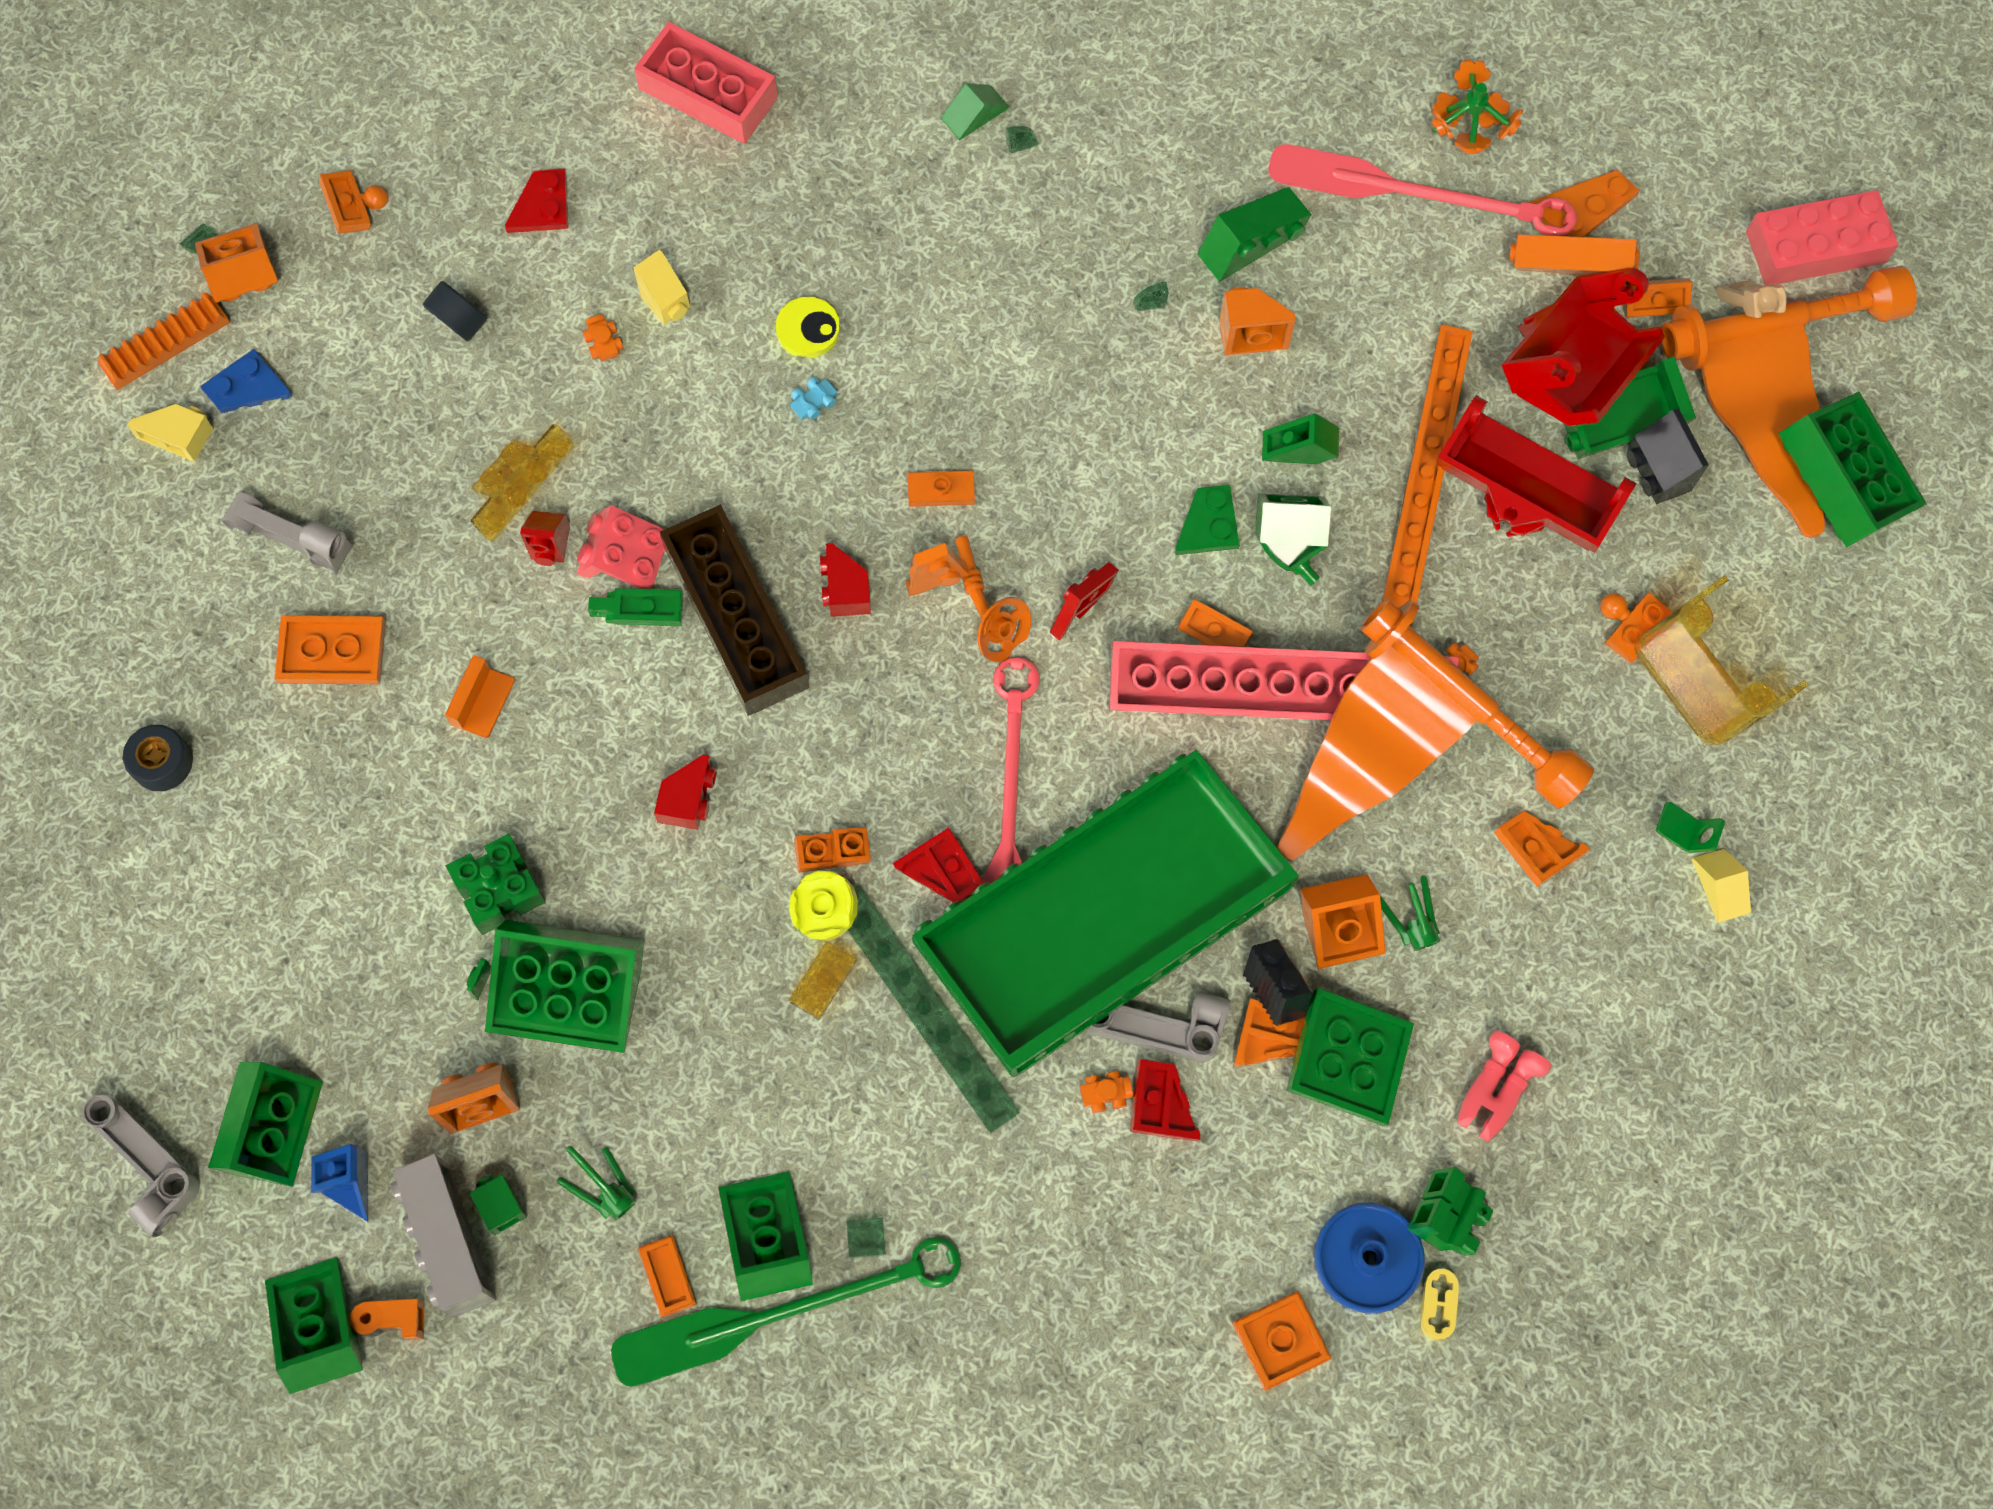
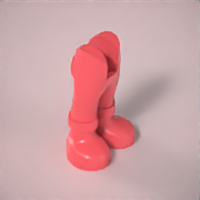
[1457,1031,1552,1142]

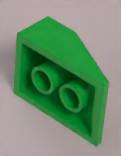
[718,1171,813,1301]
[265,1257,363,1394]

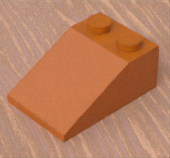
[428,1062,520,1134]

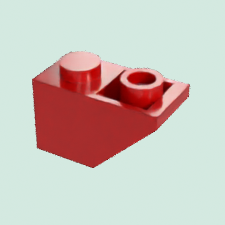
[520,511,570,566]
[820,543,871,617]
[654,755,717,830]

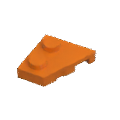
[906,543,969,596]
[1494,811,1590,887]
[1233,998,1306,1067]

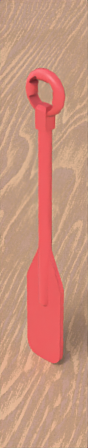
[1268,144,1577,236]
[982,657,1040,884]

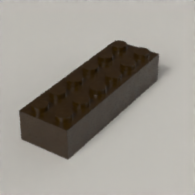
[659,504,809,716]

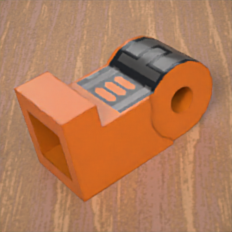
[349,1299,425,1340]

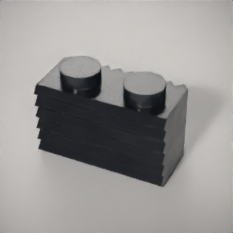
[1243,939,1313,1026]

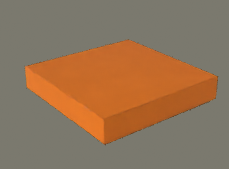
[1232,1291,1332,1391]

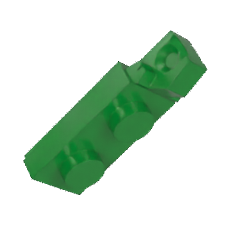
[588,588,683,626]

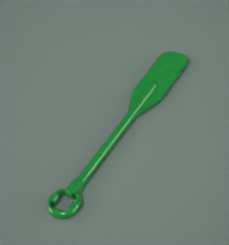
[611,1237,961,1387]

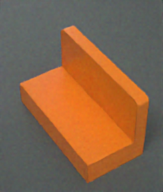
[445,655,515,738]

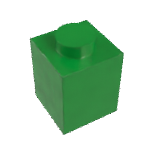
[469,1174,527,1235]

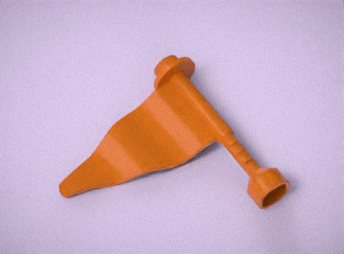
[1661,266,1917,538]
[1276,598,1594,860]

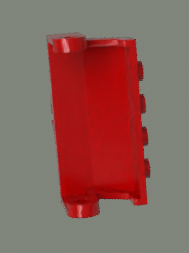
[1501,268,1665,426]
[1436,395,1637,553]

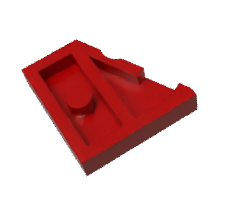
[505,169,568,233]
[1050,562,1119,641]
[892,827,984,903]
[1130,1059,1201,1142]

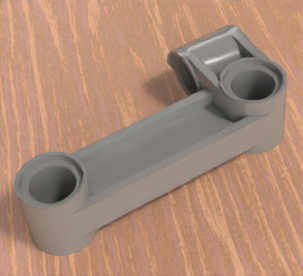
[221,492,352,575]
[1086,991,1231,1063]
[82,1094,200,1238]

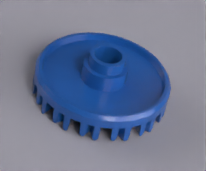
[1313,1202,1425,1315]

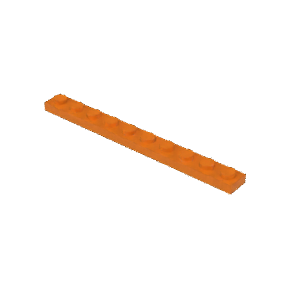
[1382,324,1473,627]

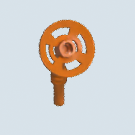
[955,536,1031,662]

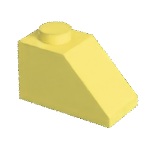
[633,249,690,325]
[127,404,213,462]

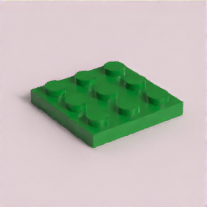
[1286,988,1414,1126]

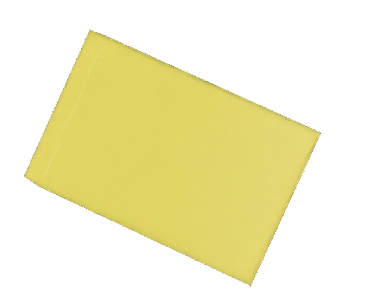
[1692,848,1751,923]

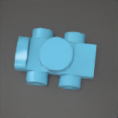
[790,377,838,421]

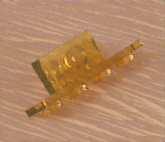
[471,424,574,542]

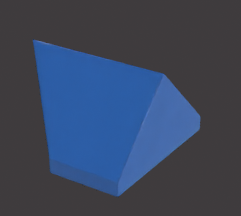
[311,1144,368,1222]

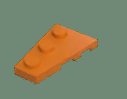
[1528,170,1640,237]

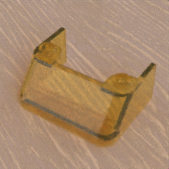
[1634,575,1808,746]

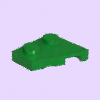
[1175,484,1240,555]

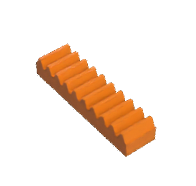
[97,293,230,390]

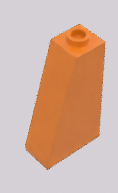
[1510,234,1641,275]

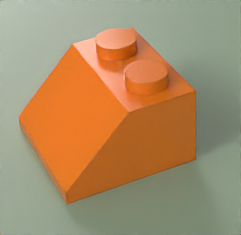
[195,223,278,303]
[1219,287,1296,355]
[1300,874,1386,969]

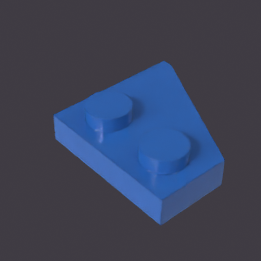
[200,349,292,413]

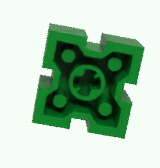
[445,834,546,935]

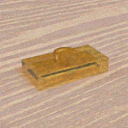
[789,941,857,1021]

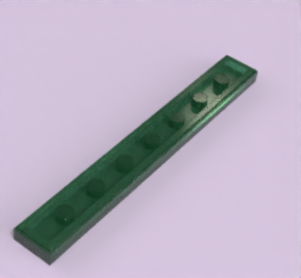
[847,886,1020,1134]

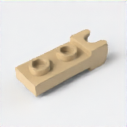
[1717,281,1786,318]

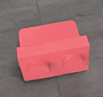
[577,505,665,589]

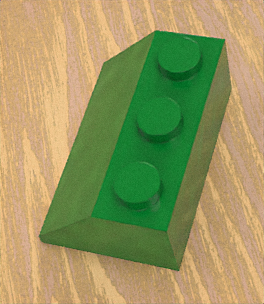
[208,1062,323,1187]

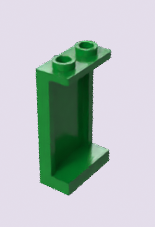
[1560,356,1696,459]

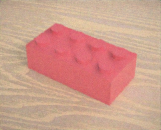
[634,21,778,144]
[1746,190,1898,285]

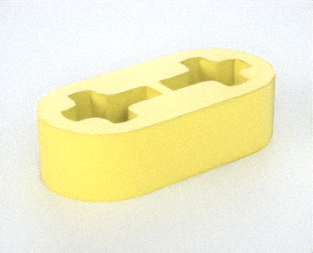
[1420,1269,1459,1341]

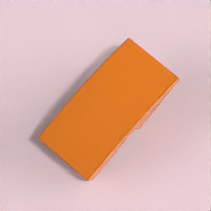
[794,827,871,873]

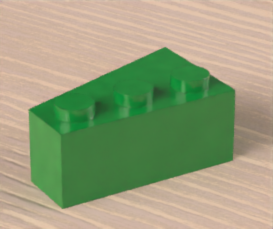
[1198,187,1312,282]

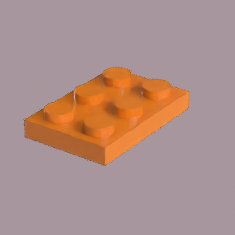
[274,615,386,684]

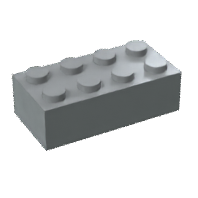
[391,1154,496,1318]

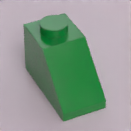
[1262,413,1339,465]

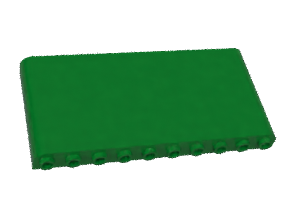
[912,750,1299,1077]

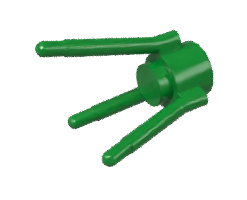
[1380,875,1441,951]
[557,1146,637,1221]

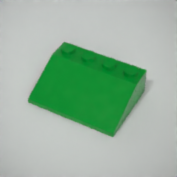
[1778,391,1927,548]
[485,920,645,1053]

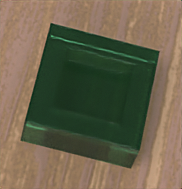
[846,1217,886,1259]

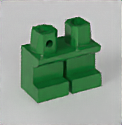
[1408,1167,1493,1256]

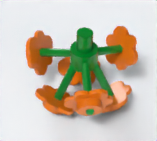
[1431,59,1523,154]

